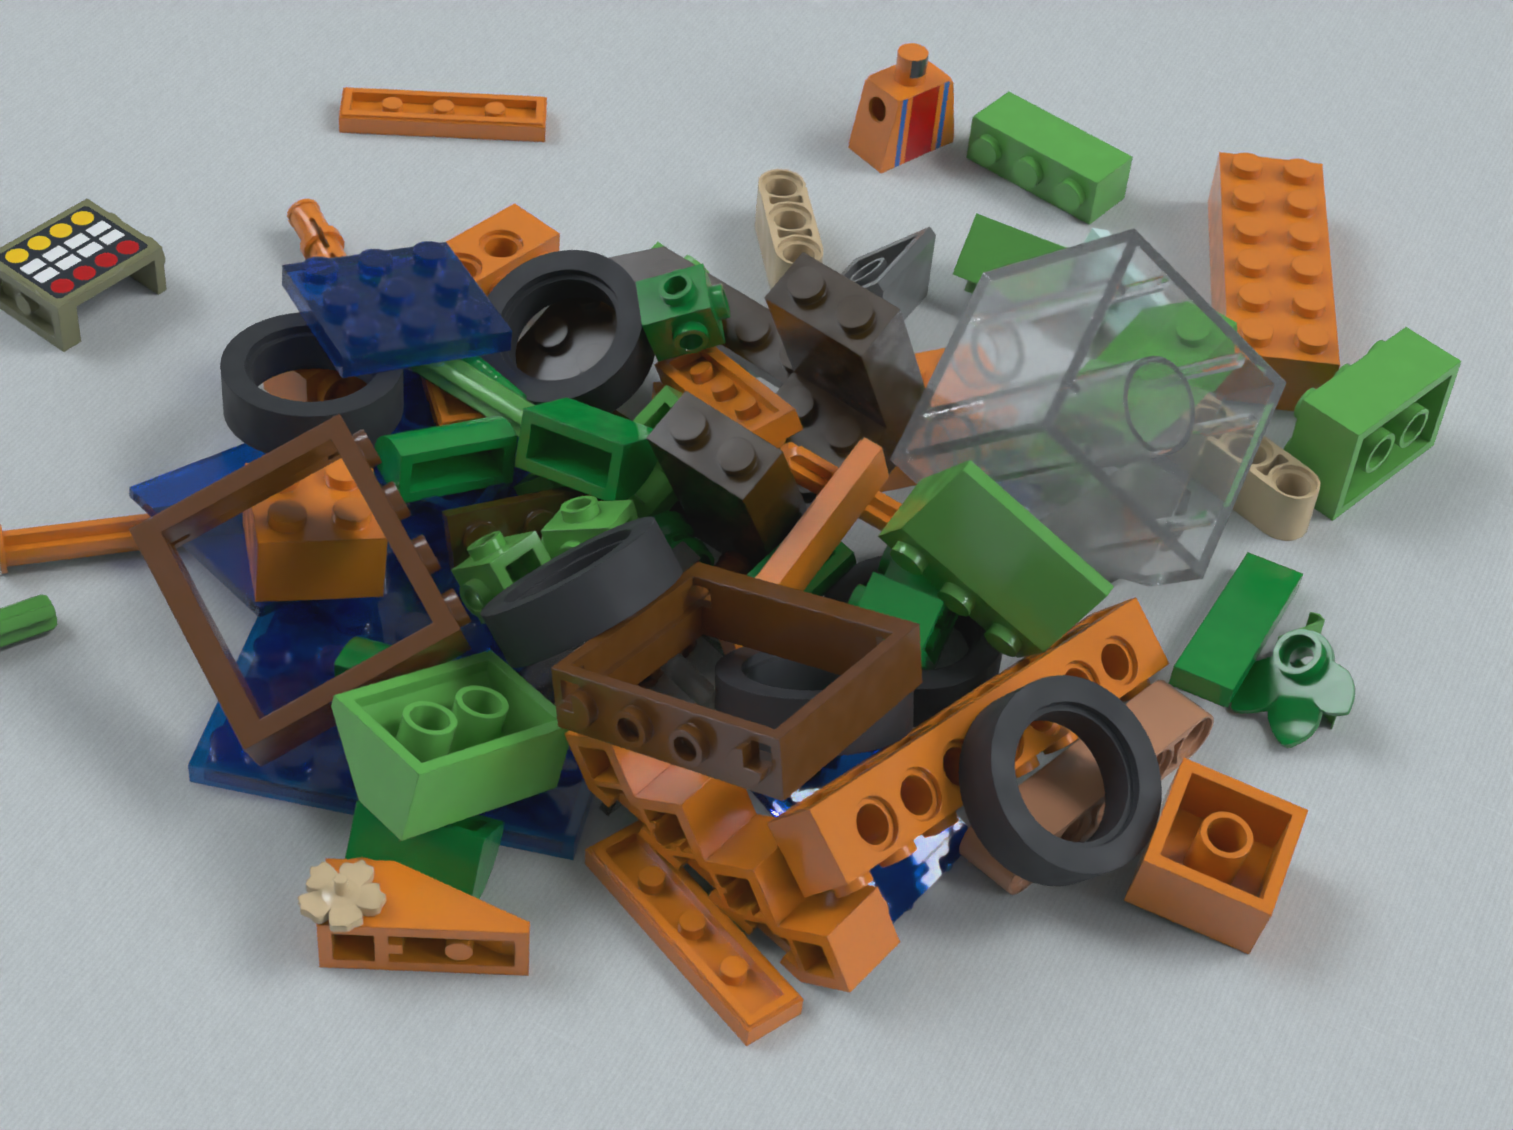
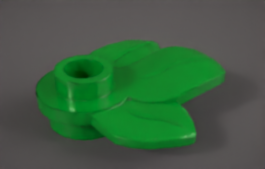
[1231,629,1356,748]

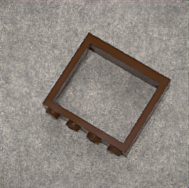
[129,414,472,767]
[551,562,922,801]

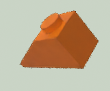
[316,857,530,976]

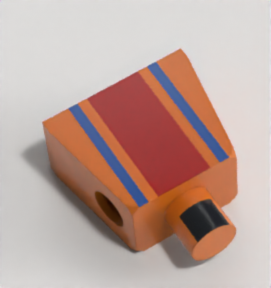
[848,43,954,173]

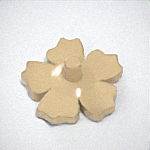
[298,859,386,932]

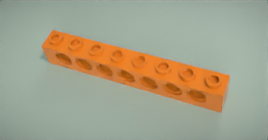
[767,597,1169,898]

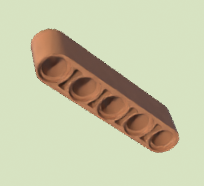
[959,680,1214,895]

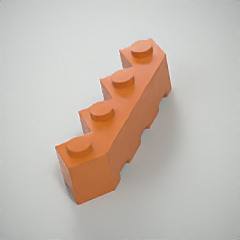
[564,730,900,993]

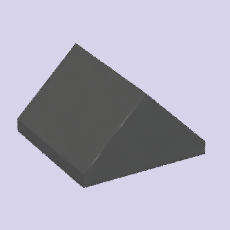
[841,227,936,320]

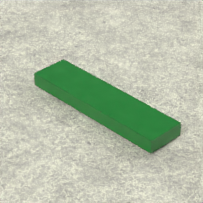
[1168,552,1303,708]

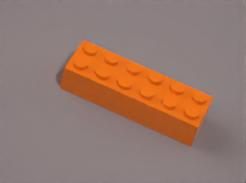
[1208,152,1340,412]

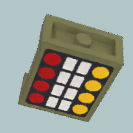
[0,199,167,352]

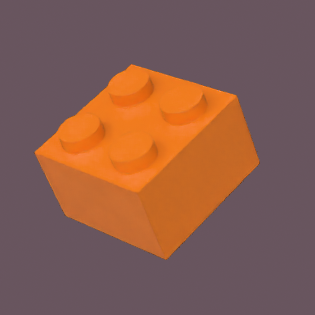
[243,458,388,602]
[1124,757,1309,954]

